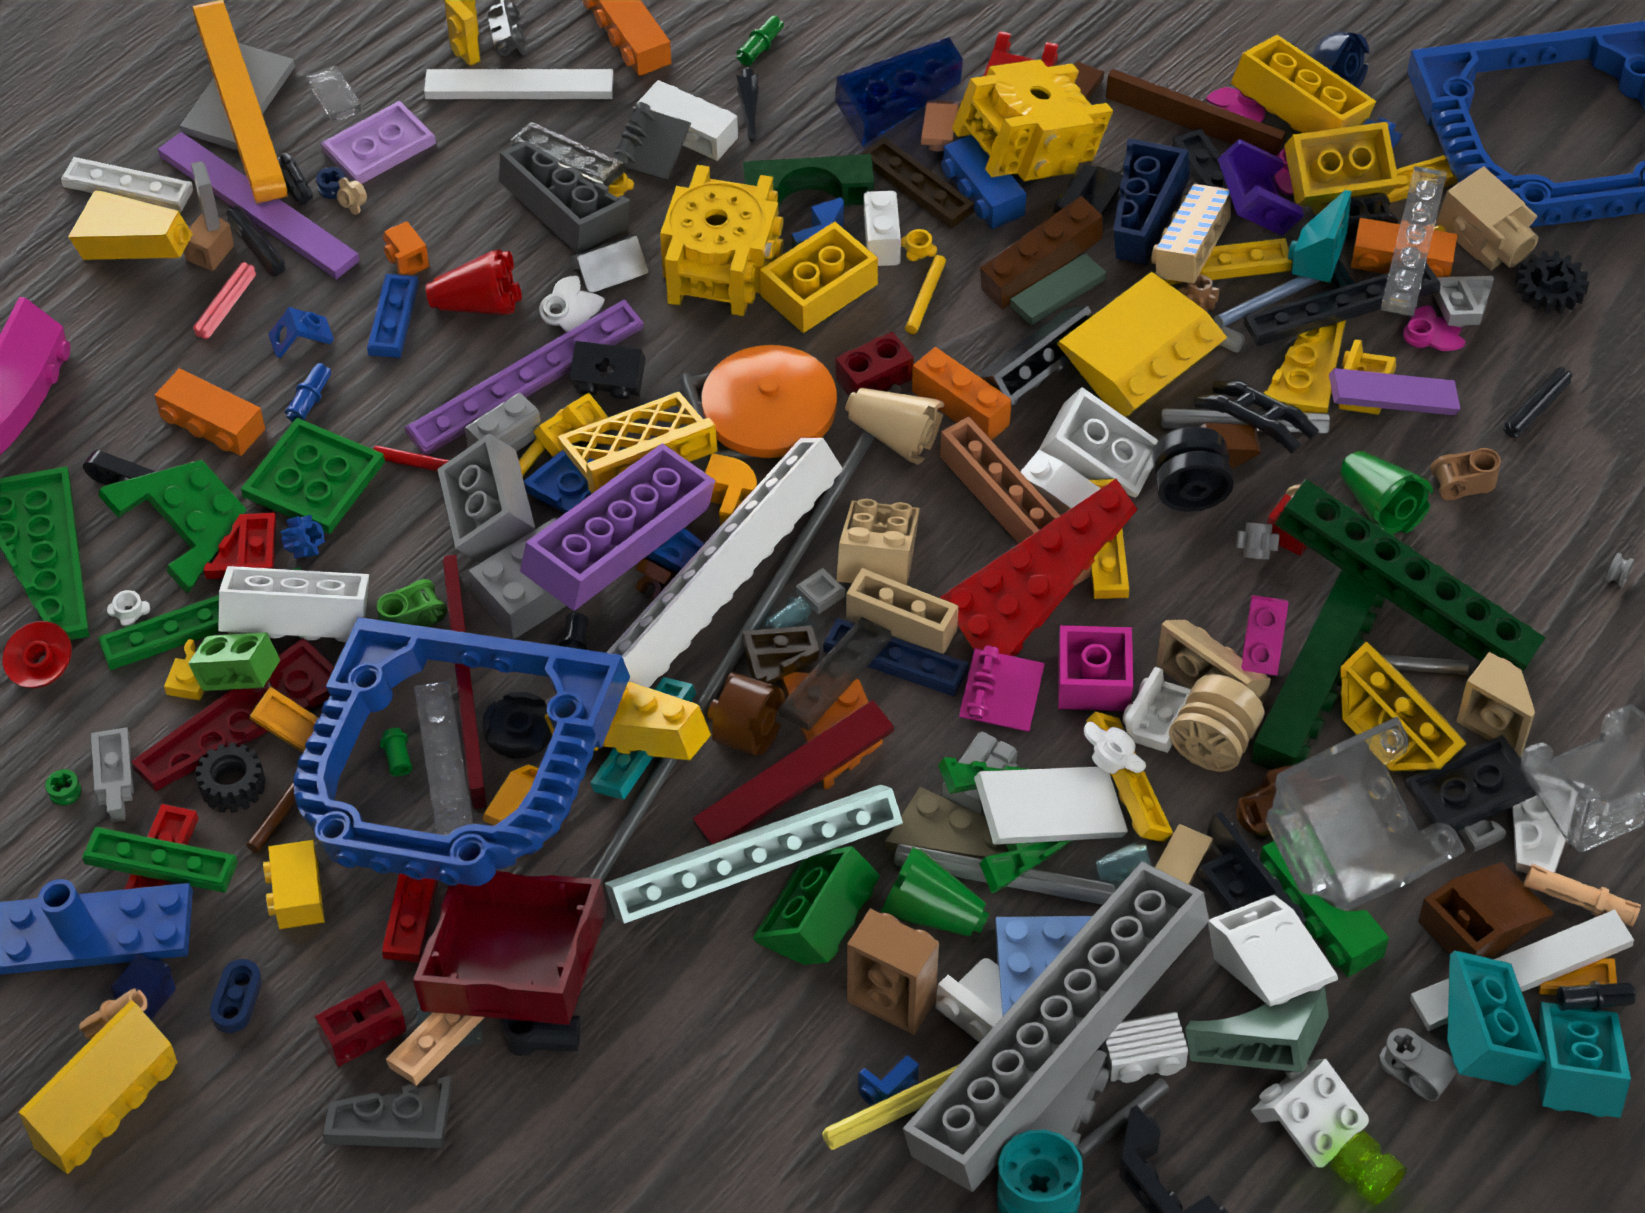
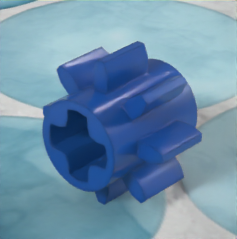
[280,515,325,559]

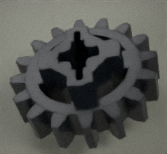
[1515,251,1589,314]

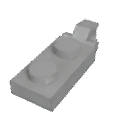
[91,727,134,823]

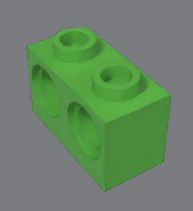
[188,632,280,691]

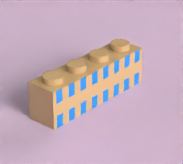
[1152,184,1231,283]

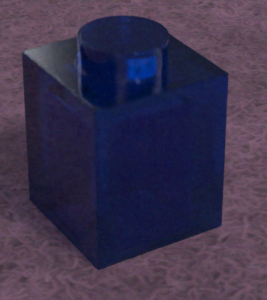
[111,953,176,1020]

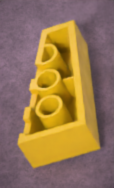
[545,681,711,760]

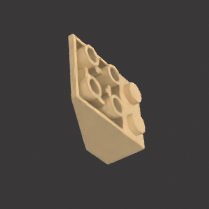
[836,499,920,585]

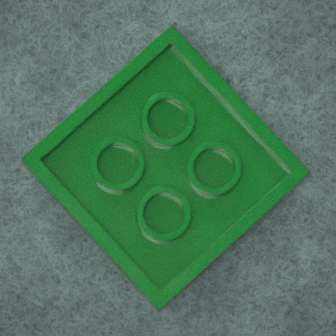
[241,418,385,534]

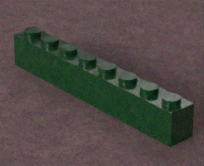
[1251,570,1386,770]

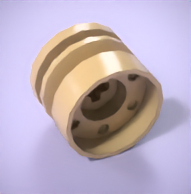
[1169,674,1265,772]

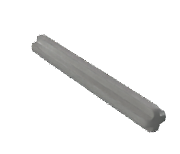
[1161,408,1330,433]

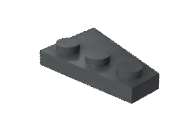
[323,1076,452,1148]

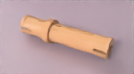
[1524,863,1641,927]

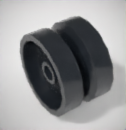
[1152,427,1234,512]

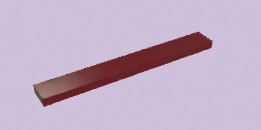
[442,554,487,809]

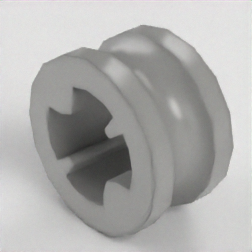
[1605,553,1635,588]

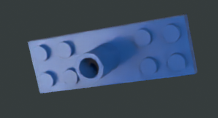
[0,879,193,975]

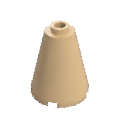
[845,388,944,465]

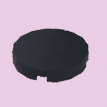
[483,692,553,758]

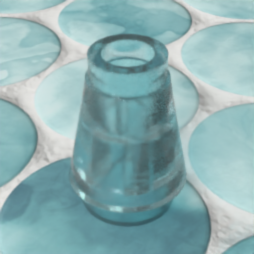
[1095,842,1151,881]

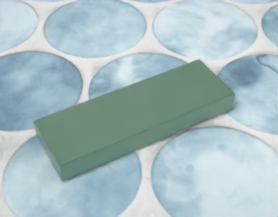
[1010,253,1107,326]

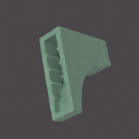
[1185,986,1329,1072]

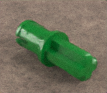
[736,15,784,66]

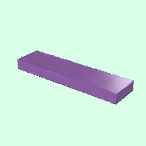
[1329,368,1461,415]

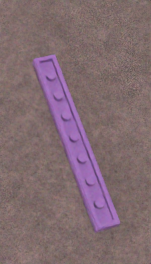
[158,132,360,279]
[405,299,644,455]

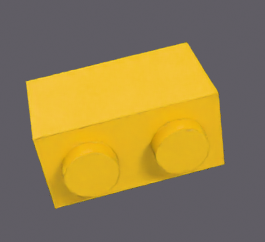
[263,840,325,929]

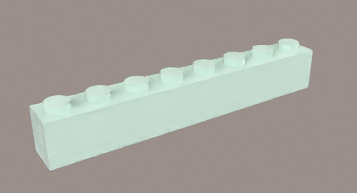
[604,785,903,924]

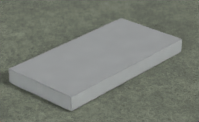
[180,43,295,150]

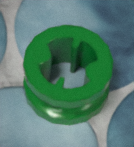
[45,769,82,806]

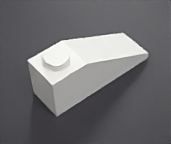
[1021,450,1101,514]

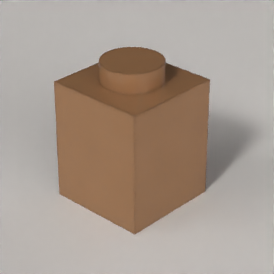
[184,214,234,271]

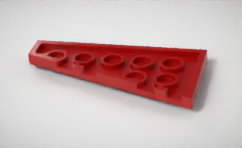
[940,479,1137,657]

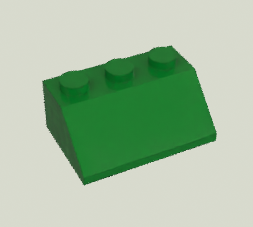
[752,846,880,965]

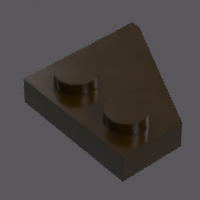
[742,625,820,684]

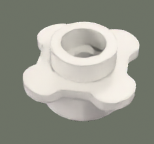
[107,590,150,627]

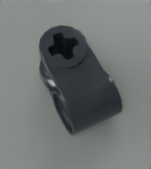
[1345,193,1398,240]

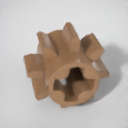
[1178,275,1219,312]

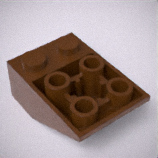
[1418,862,1554,959]

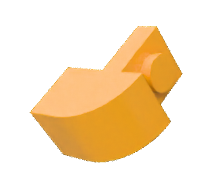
[705,453,757,526]

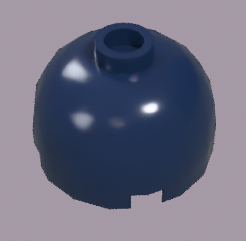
[1310,32,1369,88]

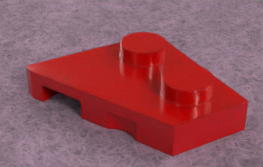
[204,513,277,579]

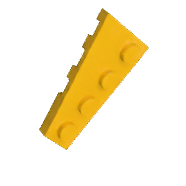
[1260,320,1346,414]

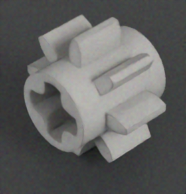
[1236,522,1280,559]

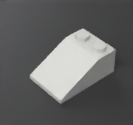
[1039,387,1159,497]

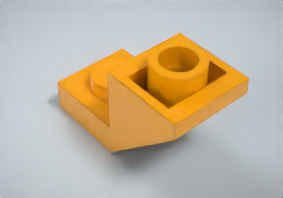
[482,764,539,826]

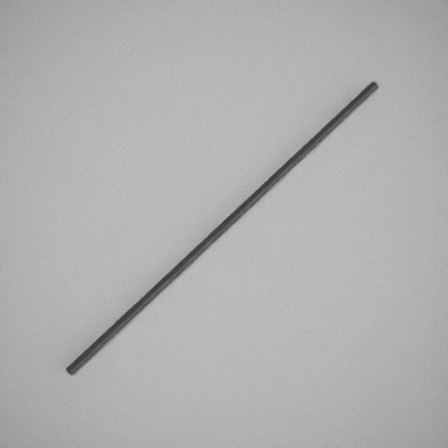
[588,385,903,883]

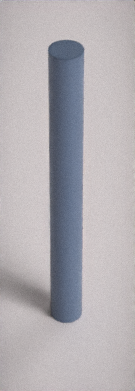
[1214,276,1319,328]

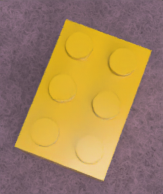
[1284,122,1399,207]
[760,221,878,333]

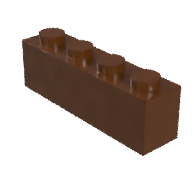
[980,196,1103,310]

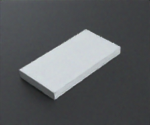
[974,767,1128,844]

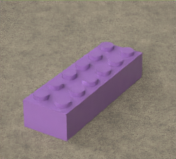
[520,443,715,611]

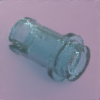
[765,596,811,629]

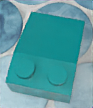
[1447,951,1547,1086]
[1538,1002,1631,1118]

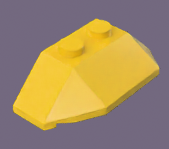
[1341,641,1466,772]

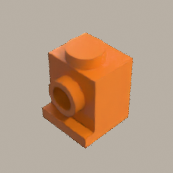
[383,221,430,276]

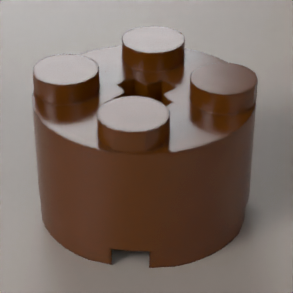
[707,672,785,756]

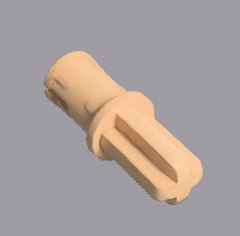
[79,988,148,1039]

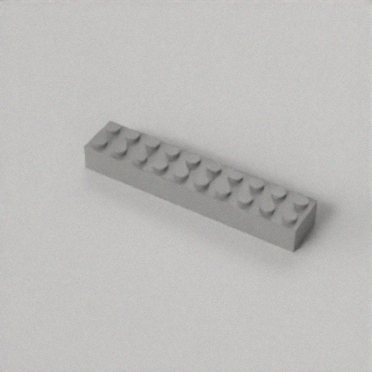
[903,862,1209,1193]

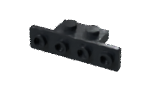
[1053,164,1123,263]
[1198,811,1306,926]

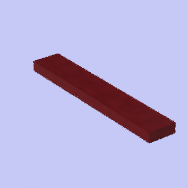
[693,700,894,845]

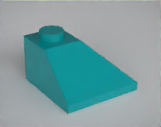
[1288,190,1351,283]

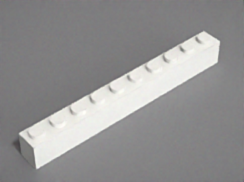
[606,438,843,688]

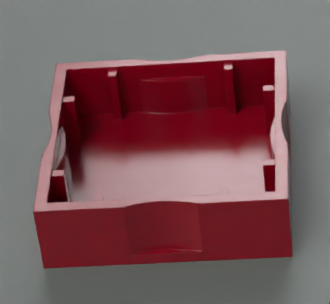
[413,871,607,1025]

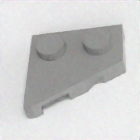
[1433,276,1494,327]

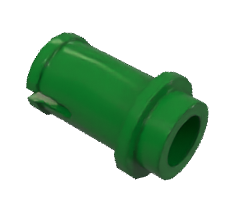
[379,728,413,777]

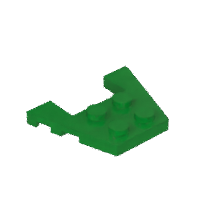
[98,460,247,594]
[938,757,1073,893]

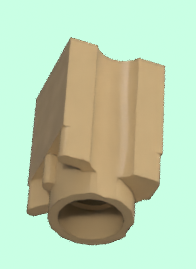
[1436,166,1539,271]

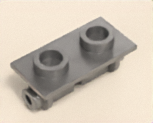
[487,0,526,56]

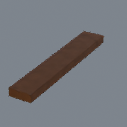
[1106,68,1286,156]

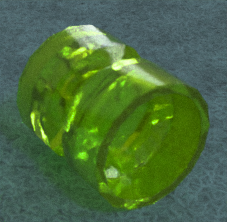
[1330,1130,1407,1207]

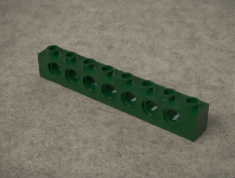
[1275,479,1546,673]

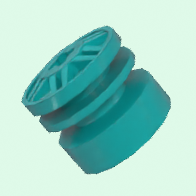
[996,1129,1083,1213]

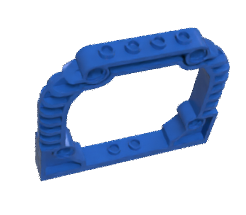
[1407,21,1645,227]
[293,617,630,886]

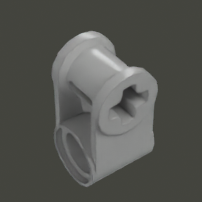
[1379,1028,1458,1101]

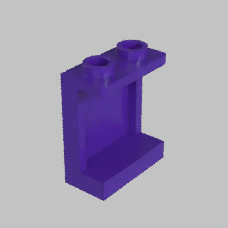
[1218,140,1305,236]

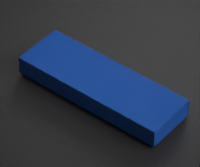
[367,274,419,358]

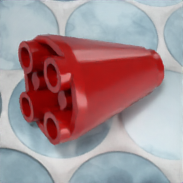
[426,249,522,315]

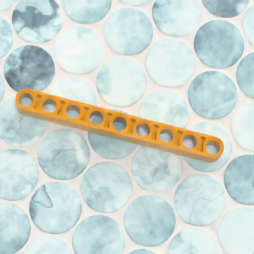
[192,0,288,204]

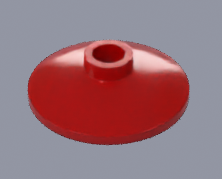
[2,621,72,689]

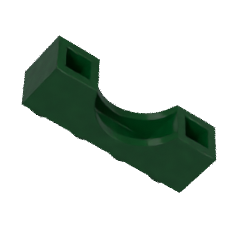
[743,154,874,209]

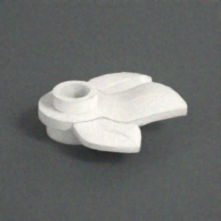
[539,276,604,333]
[1084,722,1146,774]

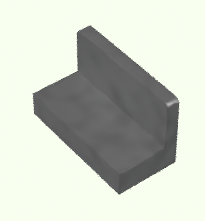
[569,236,648,293]

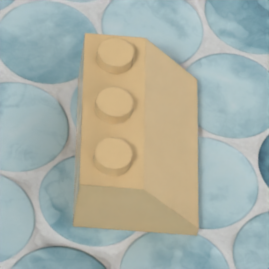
[1156,620,1271,704]

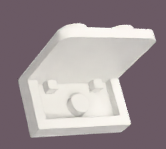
[936,958,1002,1042]
[1251,1059,1369,1168]

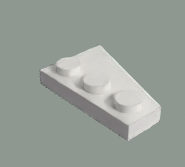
[1512,770,1583,873]

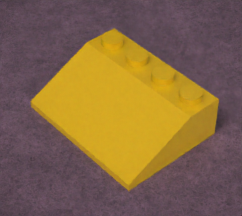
[1057,272,1227,417]

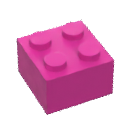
[1058,625,1133,711]

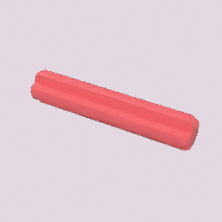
[193,262,256,339]

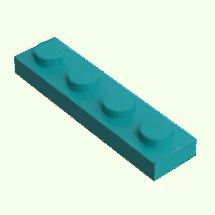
[590,677,697,800]

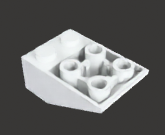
[1208,895,1338,1007]

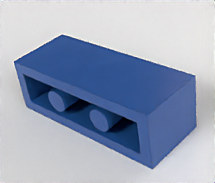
[941,135,1026,229]

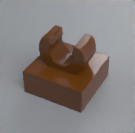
[635,558,676,599]

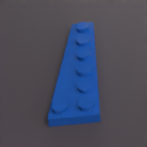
[524,444,705,574]

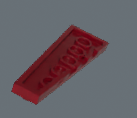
[131,638,335,792]

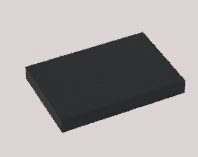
[1405,734,1540,839]

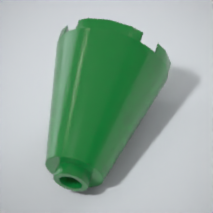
[1340,451,1433,537]
[881,847,990,937]

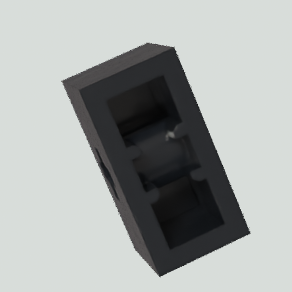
[569,341,646,399]

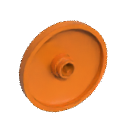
[702,345,837,458]

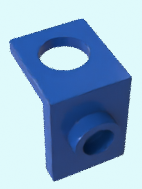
[269,307,334,358]

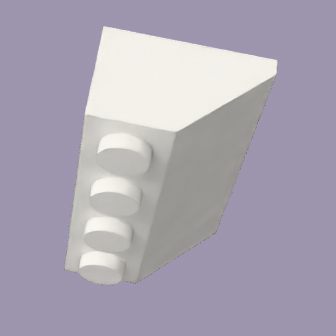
[218,566,369,642]

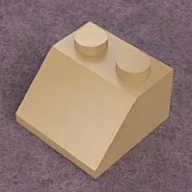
[1456,652,1535,758]

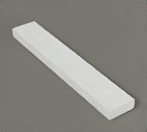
[424,69,614,99]
[1410,910,1634,1031]

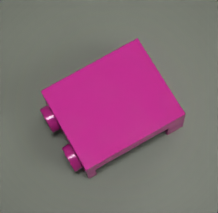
[1241,595,1289,676]

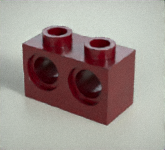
[835,331,914,396]
[315,980,407,1067]

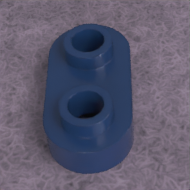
[210,959,262,1033]

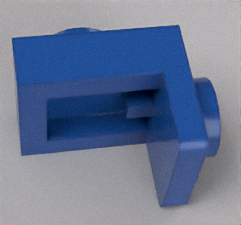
[858,1055,919,1106]

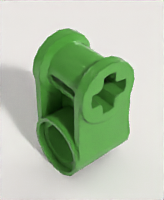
[377,579,448,627]

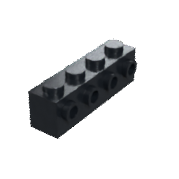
[977,306,1093,406]

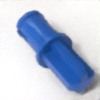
[284,363,331,422]

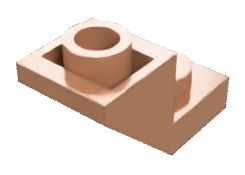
[921,100,962,151]

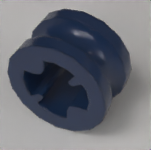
[316,167,345,199]

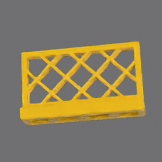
[557,392,718,494]

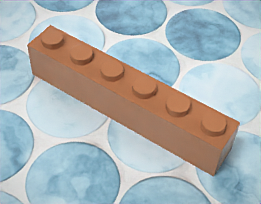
[940,417,1092,586]

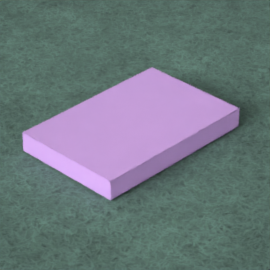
[321,101,436,184]

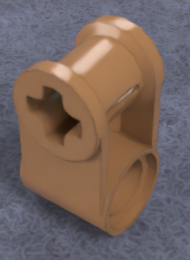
[1430,448,1501,500]

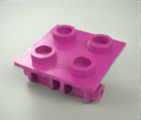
[959,646,1045,732]

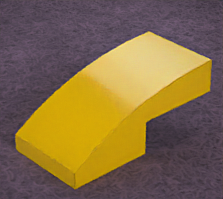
[533,393,608,457]

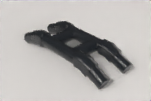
[1194,380,1319,454]

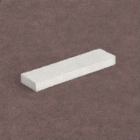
[61,157,193,212]

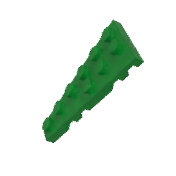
[0,466,90,640]

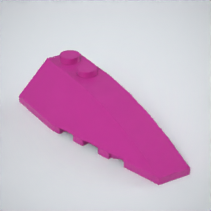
[0,297,70,455]

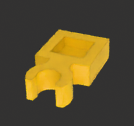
[164,639,204,701]

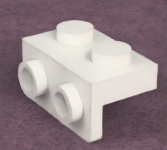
[1123,667,1192,753]

